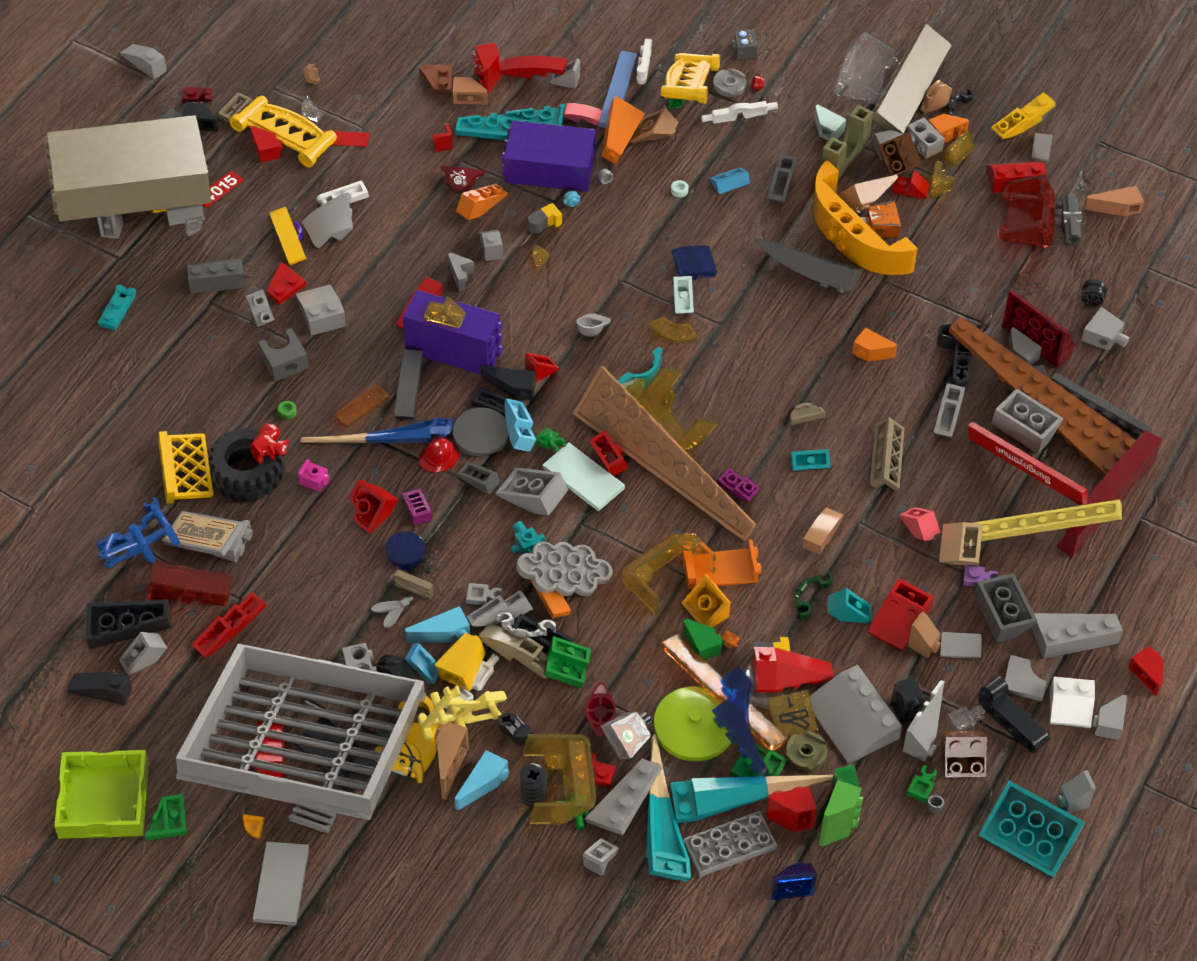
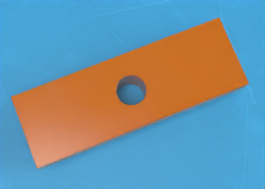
[530,579,571,619]

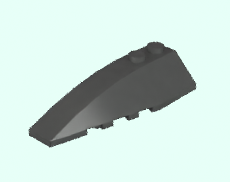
[753,238,863,294]

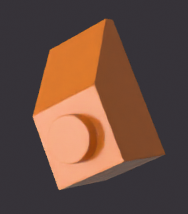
[852,328,897,361]

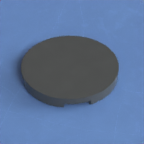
[453,408,509,457]

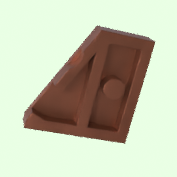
[419,65,452,94]

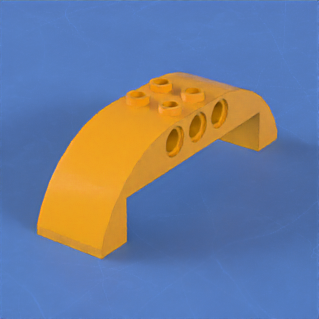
[813,160,917,275]

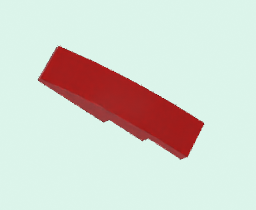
[500,56,568,79]
[192,591,267,658]

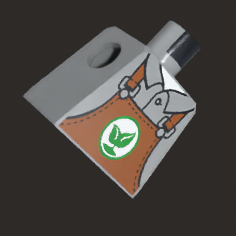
[601,712,652,759]

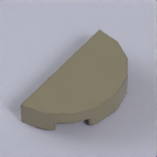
[790,403,826,425]

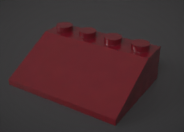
[1001,290,1074,368]

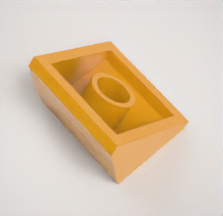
[681,574,731,627]

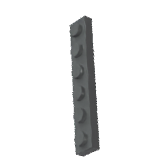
[1051,372,1152,438]

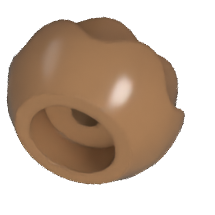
[303,63,320,84]

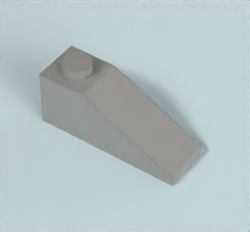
[120,44,167,80]

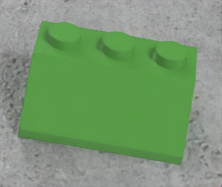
[819,780,864,846]

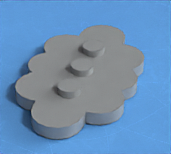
[516,542,613,596]

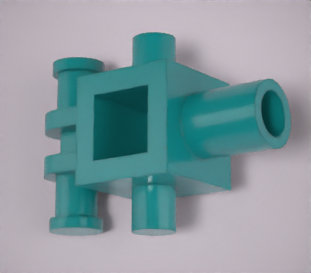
[511,521,546,555]

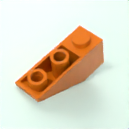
[456,184,508,220]

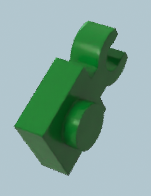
[535,428,566,452]
[907,765,937,803]

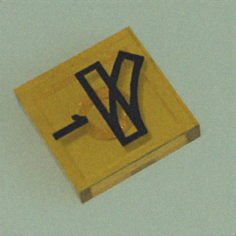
[768,690,818,739]

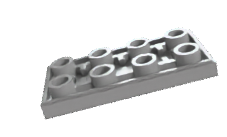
[683,811,777,877]
[253,842,309,925]

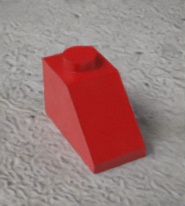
[250,126,283,163]
[1128,645,1163,696]

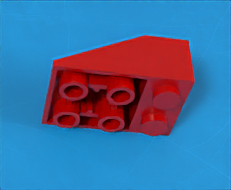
[868,578,934,651]

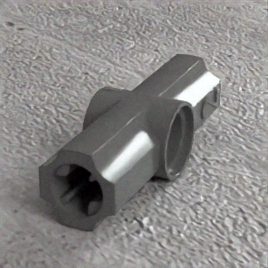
[1061,194,1082,245]

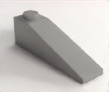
[903,680,944,762]

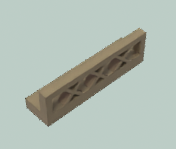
[870,417,905,491]

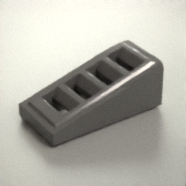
[456,461,500,494]

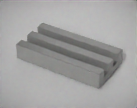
[289,804,336,834]

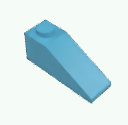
[405,606,470,643]
[455,750,509,810]

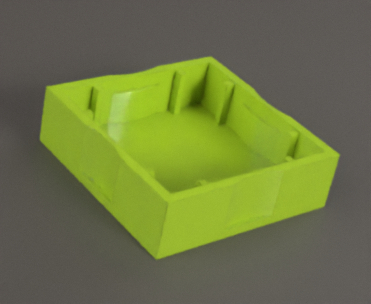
[55,750,149,839]

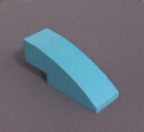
[505,399,536,452]

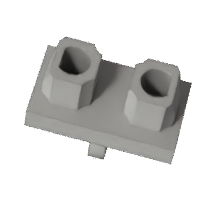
[245,289,274,327]

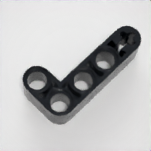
[937,324,972,391]
[978,675,1050,753]

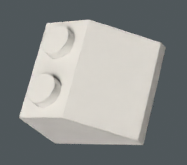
[1050,677,1095,728]

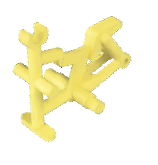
[418,686,507,740]

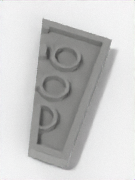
[585,759,661,835]

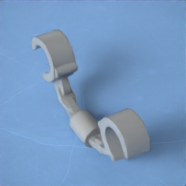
[497,612,556,638]

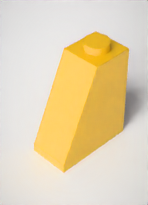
[434,632,486,691]

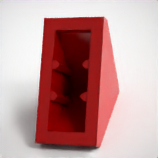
[525,352,559,382]

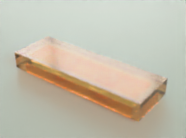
[334,383,389,429]

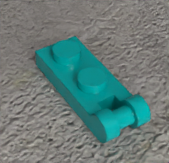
[98,284,136,331]

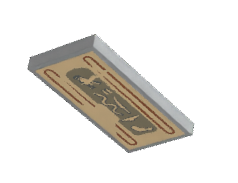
[162,511,244,556]

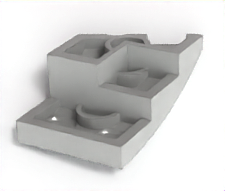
[302,192,353,248]

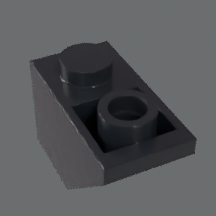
[373,654,416,679]

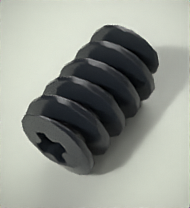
[520,763,547,806]

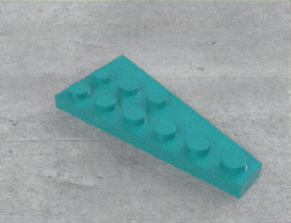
[455,104,565,140]

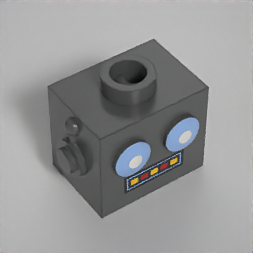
[732,29,758,59]

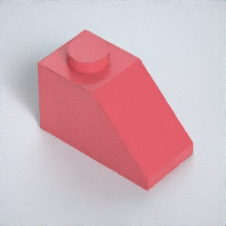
[899,507,941,541]

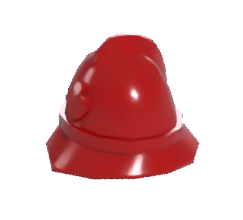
[419,437,459,473]

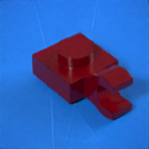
[182,86,213,103]

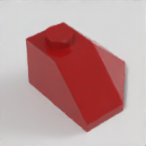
[350,480,398,533]

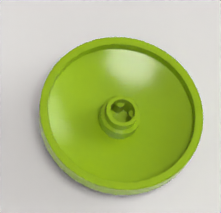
[654,686,736,762]

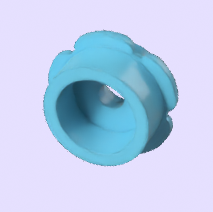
[563,191,580,207]

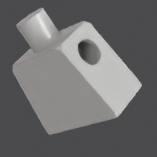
[1081,307,1129,350]

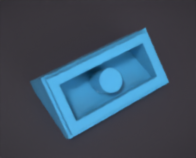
[709,168,750,194]

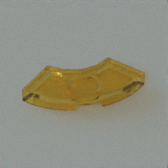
[649,316,698,343]

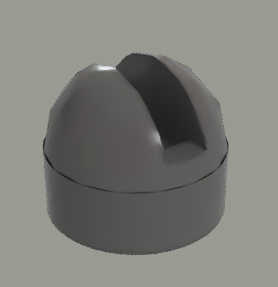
[927,795,945,814]

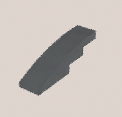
[394,349,423,419]

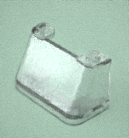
[833,32,898,104]

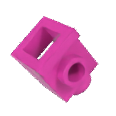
[298,459,330,492]

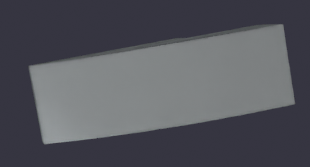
[934,383,965,438]
[466,590,533,626]

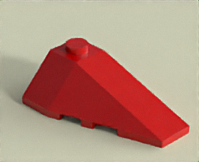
[751,647,834,693]

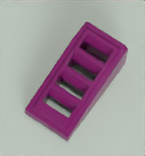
[402,488,432,525]

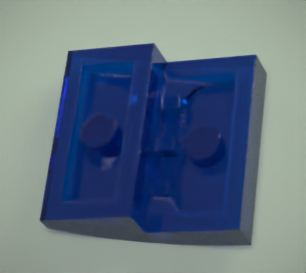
[672,245,717,280]

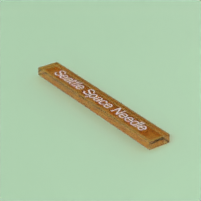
[661,635,787,751]

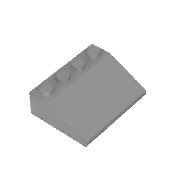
[804,665,902,765]

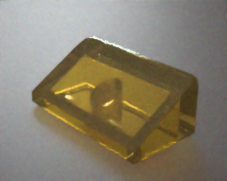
[944,130,975,167]

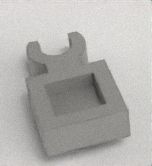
[466,583,502,605]

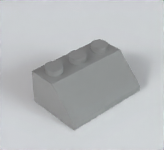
[991,389,1063,454]

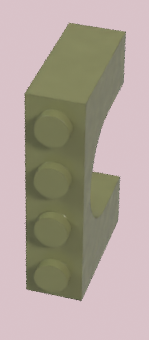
[821,105,873,179]

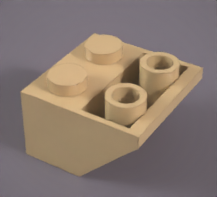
[939,522,983,566]

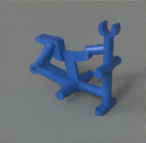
[97,497,180,569]

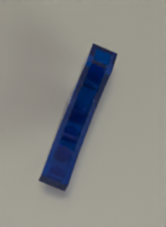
[712,666,770,777]

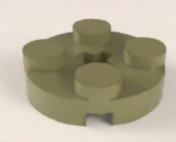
[786,731,827,773]

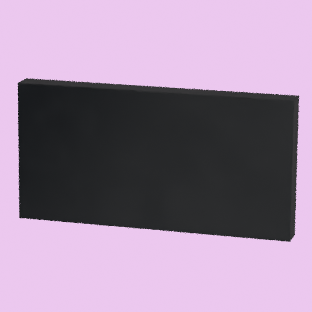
[294,717,378,793]

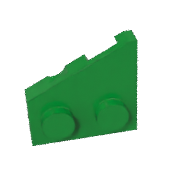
[145,794,187,841]

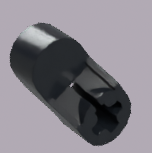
[497,713,535,746]

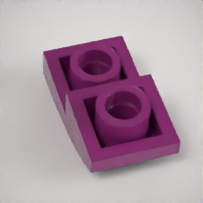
[716,468,761,502]

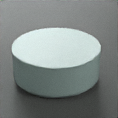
[671,180,688,197]

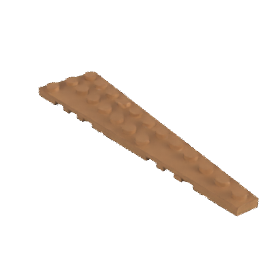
[573,366,756,541]

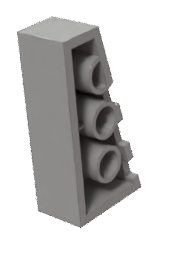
[1031,613,1123,659]

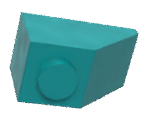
[827,588,872,623]

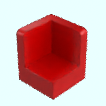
[432,123,453,152]

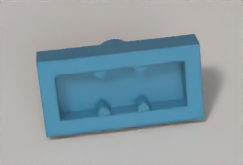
[405,643,439,684]

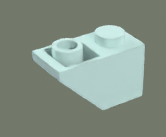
[814,104,846,141]

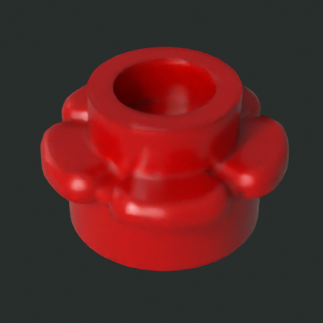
[751,75,765,92]

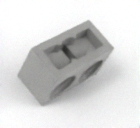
[906,118,945,159]
[342,643,377,692]

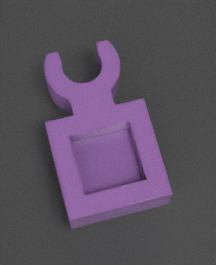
[963,565,998,587]

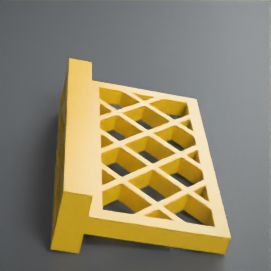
[158,431,213,504]

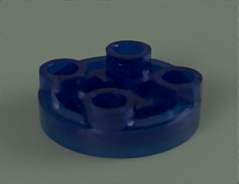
[386,531,425,570]

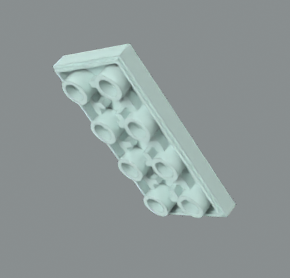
[543,443,625,511]

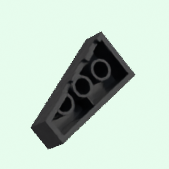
[86,600,171,649]

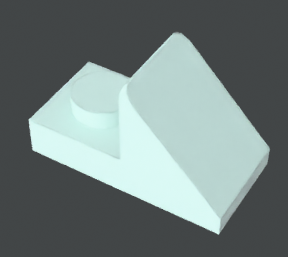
[673,276,694,314]

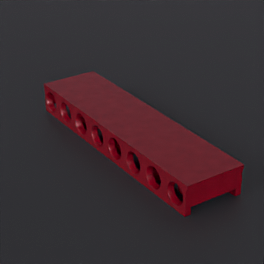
[1056,430,1162,558]

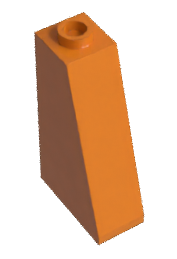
[601,96,645,165]

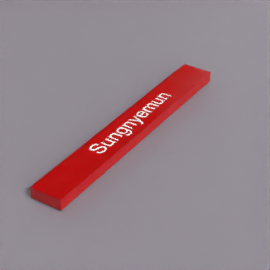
[968,422,1087,506]

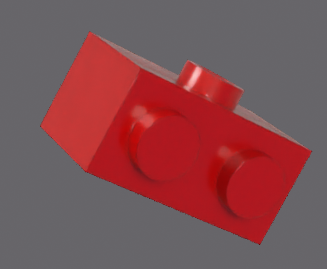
[589,430,629,477]

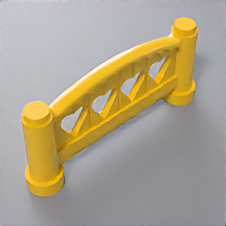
[661,53,720,104]
[229,96,337,167]

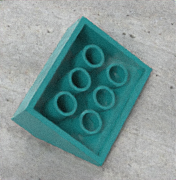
[979,780,1086,877]

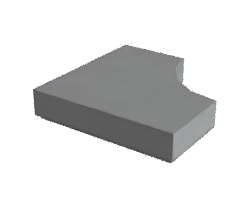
[1005,655,1047,701]

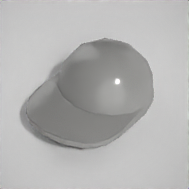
[577,314,611,337]

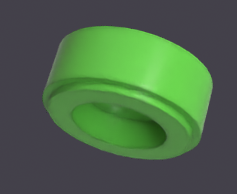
[277,401,297,420]

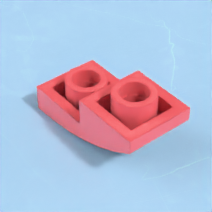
[563,103,602,126]

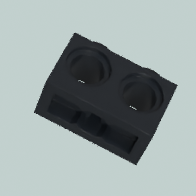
[890,676,924,723]

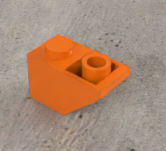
[929,114,969,142]

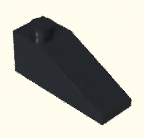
[480,365,537,400]
[67,672,132,705]

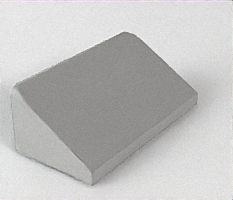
[940,632,981,659]

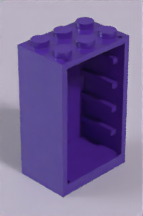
[501,120,596,192]
[403,290,503,374]

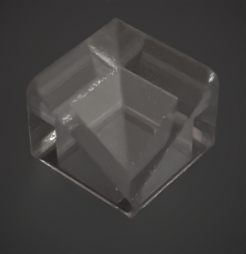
[301,97,323,122]

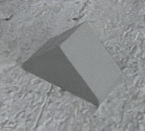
[550,58,580,89]
[1031,133,1053,162]

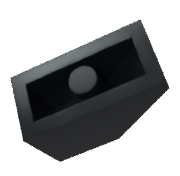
[182,102,219,132]

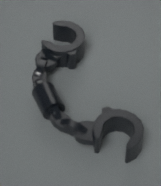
[947,88,974,119]

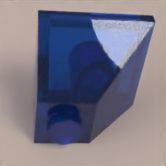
[771,862,817,900]

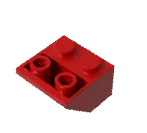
[473,42,500,94]
[766,786,816,832]

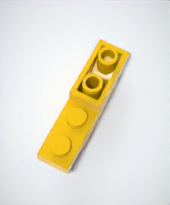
[991,92,1055,139]

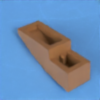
[802,507,844,555]

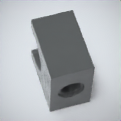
[258,329,309,382]

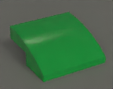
[544,636,591,688]
[729,740,787,777]

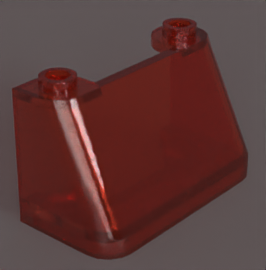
[998,174,1056,247]

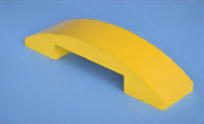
[269,207,306,265]

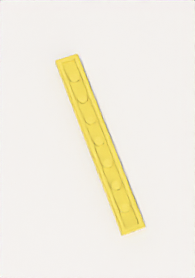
[974,499,1122,541]

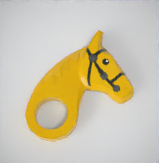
[374,696,441,783]

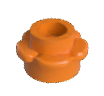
[721,631,739,649]

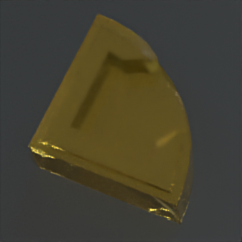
[532,245,550,268]

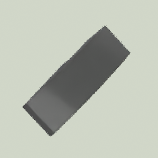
[767,154,798,203]

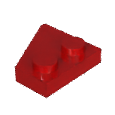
[267,262,306,305]

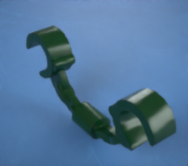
[795,571,833,619]

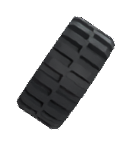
[208,427,284,501]

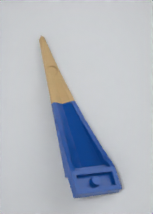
[301,418,453,443]

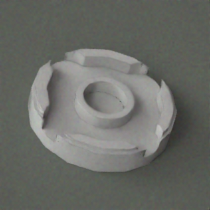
[713,69,747,97]

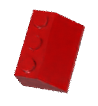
[986,161,1047,193]

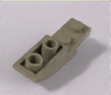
[478,624,547,680]

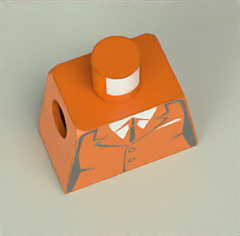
[860,201,901,238]

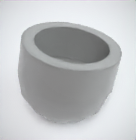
[598,169,613,184]

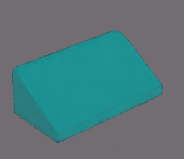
[790,449,830,471]

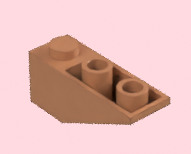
[1084,186,1144,216]

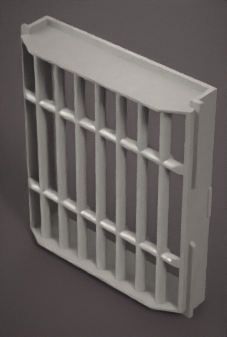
[176,644,426,820]

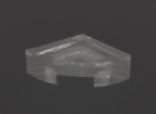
[184,216,203,236]

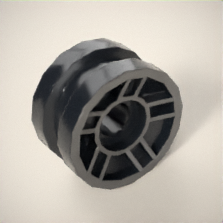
[1080,279,1108,307]

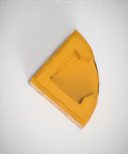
[243,814,265,839]

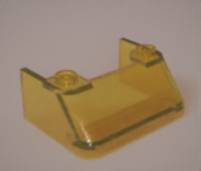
[636,368,718,452]
[622,532,716,615]
[523,734,596,824]

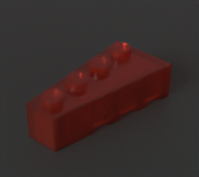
[146,561,232,606]

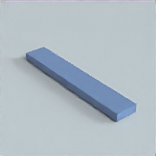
[599,51,637,127]

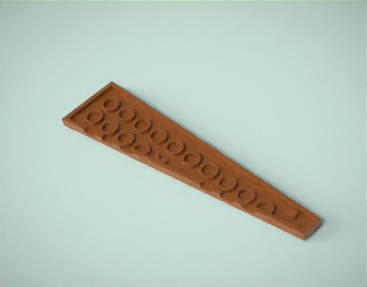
[949,317,1136,478]

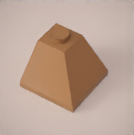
[630,108,679,143]

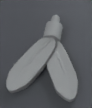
[371,596,413,628]

